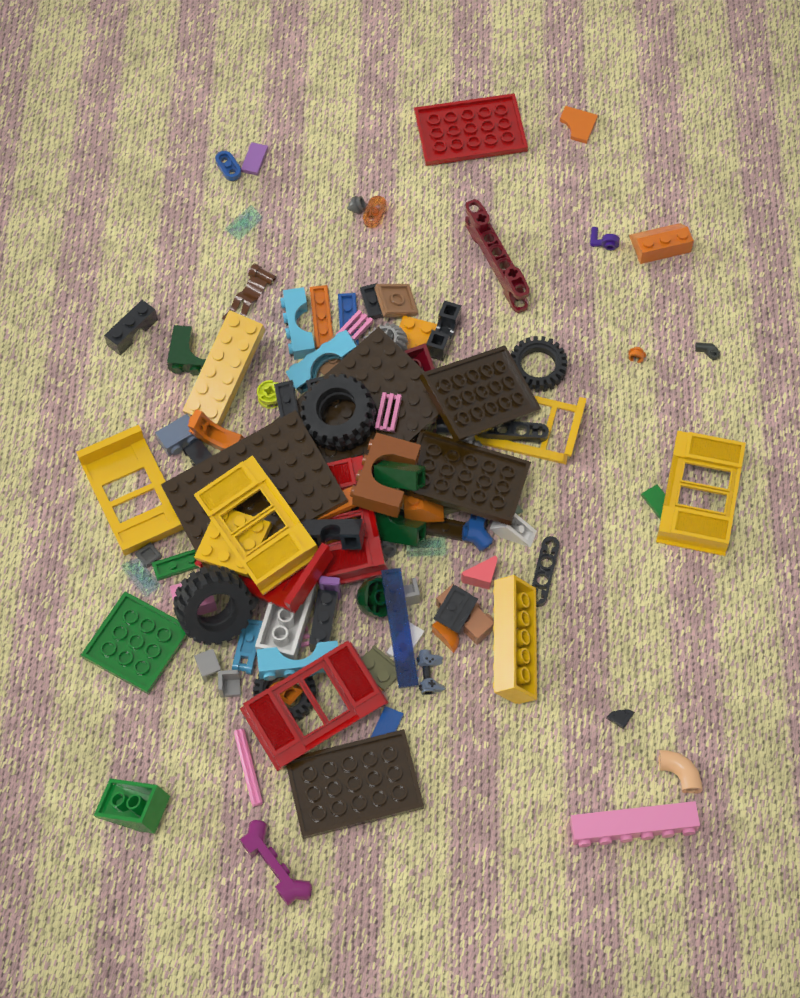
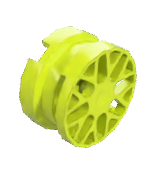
[257,380,278,409]

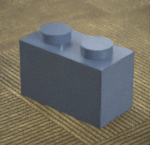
[155,414,198,457]

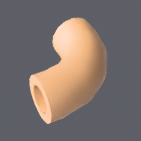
[659,750,703,794]

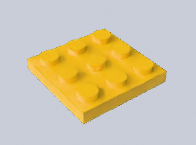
[194,510,272,577]

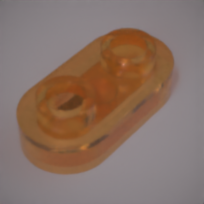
[363,196,387,228]

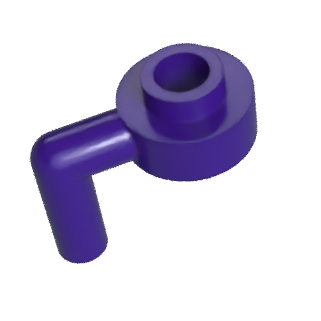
[590,227,620,251]

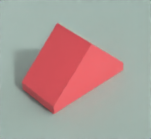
[461,555,498,590]

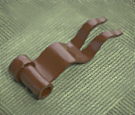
[222,263,276,320]

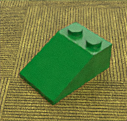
[94,778,170,834]

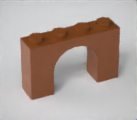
[350,432,421,518]

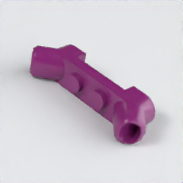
[239,820,312,906]

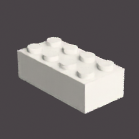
[255,584,317,660]

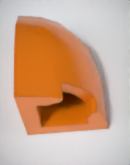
[432,621,460,653]
[270,680,303,706]

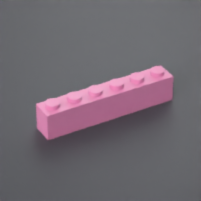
[570,801,700,847]

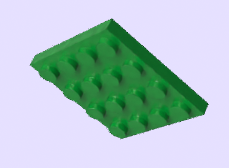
[81,591,187,694]

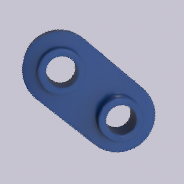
[215,151,241,181]

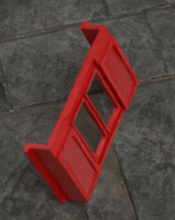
[317,455,389,586]
[194,543,333,614]
[239,641,389,771]

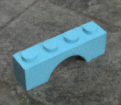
[280,287,315,360]
[286,330,357,394]
[257,641,338,681]

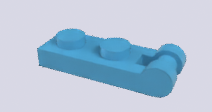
[232,619,263,675]

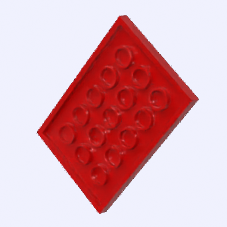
[414,93,528,166]

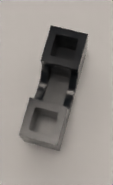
[104,300,158,356]
[426,300,462,361]
[303,519,365,550]
[309,589,339,652]

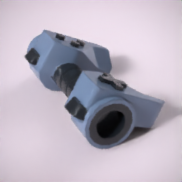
[416,649,446,695]

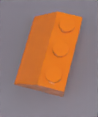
[629,223,694,264]
[404,494,444,522]

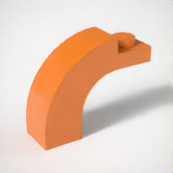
[188,409,244,451]

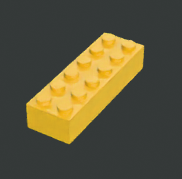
[182,310,266,426]
[493,575,537,704]

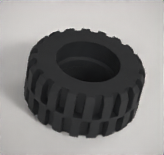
[301,374,377,451]
[173,565,254,645]

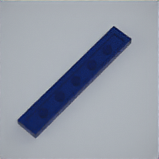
[381,568,419,689]

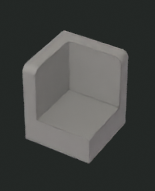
[397,578,420,607]
[194,649,221,683]
[218,670,241,698]

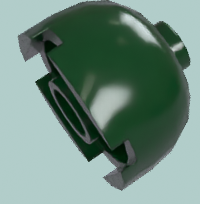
[356,578,396,618]

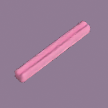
[234,729,263,807]

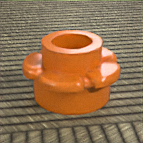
[628,347,646,363]

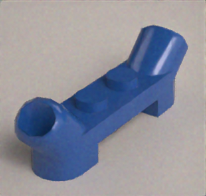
[462,514,493,551]

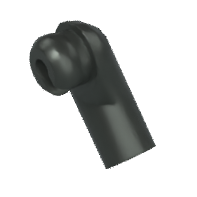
[695,342,720,360]

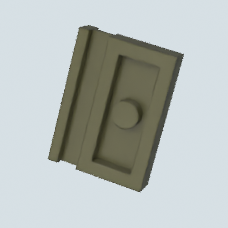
[361,645,404,692]

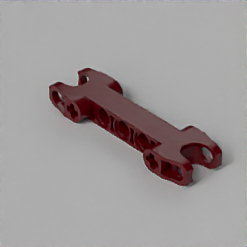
[465,199,530,313]

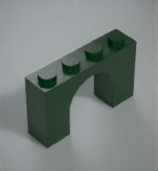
[167,325,206,375]
[373,460,426,547]

